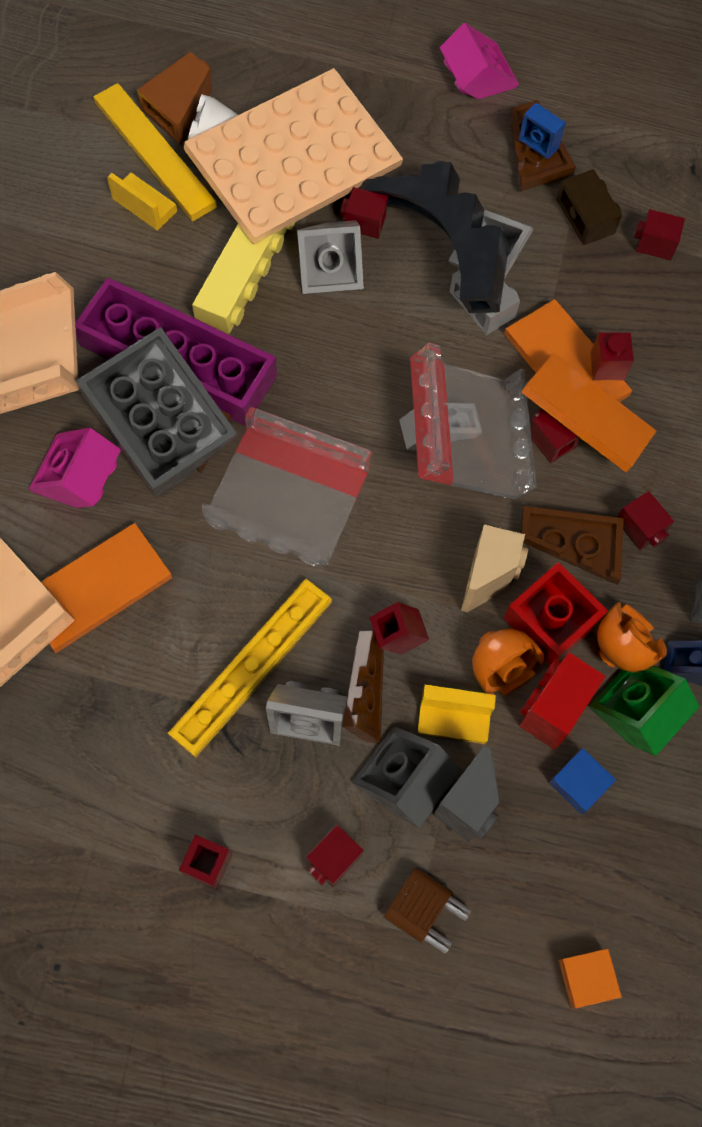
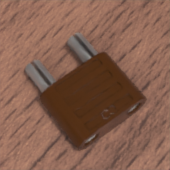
[383,867,471,953]

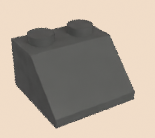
[352,726,461,828]
[434,745,500,843]

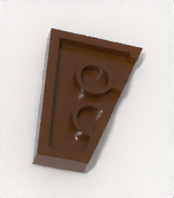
[510,100,576,192]
[520,506,624,585]
[342,630,384,743]

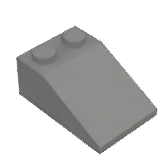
[266,681,348,746]

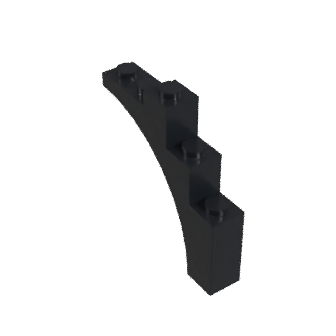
[361,161,509,313]

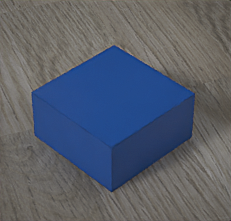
[519,103,566,159]
[549,748,616,815]

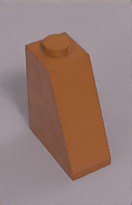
[137,51,212,145]

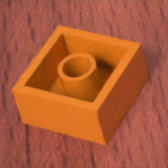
[558,948,622,1009]

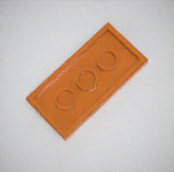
[504,299,633,402]
[521,353,657,473]
[41,523,173,653]

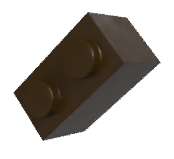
[556,169,622,245]

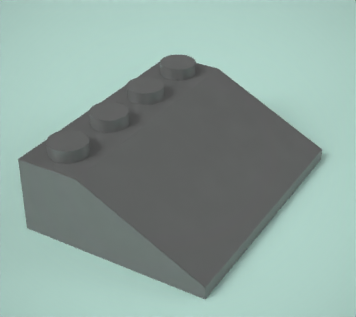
[76,327,237,498]

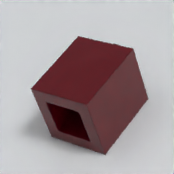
[340,187,388,239]
[634,209,685,261]
[591,332,634,380]
[528,409,580,464]
[618,491,674,551]
[369,602,429,655]
[306,825,364,888]
[179,835,233,890]

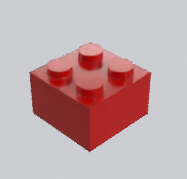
[503,562,608,666]
[519,652,606,750]

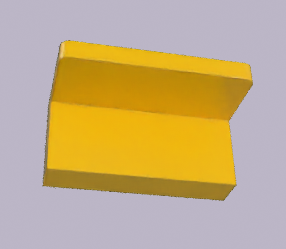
[107,173,177,231]
[417,685,496,744]

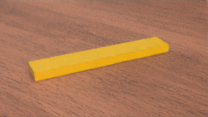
[93,83,217,222]
[168,579,332,758]

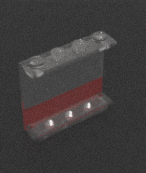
[410,342,537,499]
[202,406,373,567]

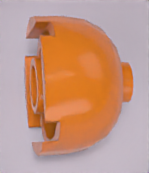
[597,602,667,672]
[472,628,544,696]

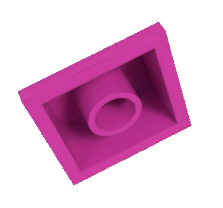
[440,22,519,99]
[29,428,121,508]

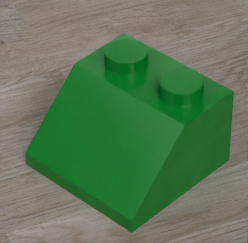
[589,666,700,757]

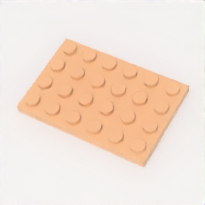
[184,68,403,244]

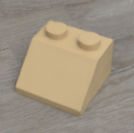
[461,524,528,612]

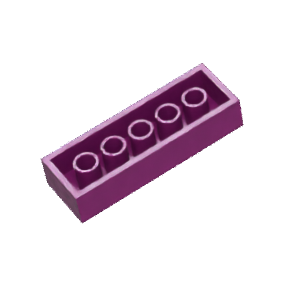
[75,277,277,426]

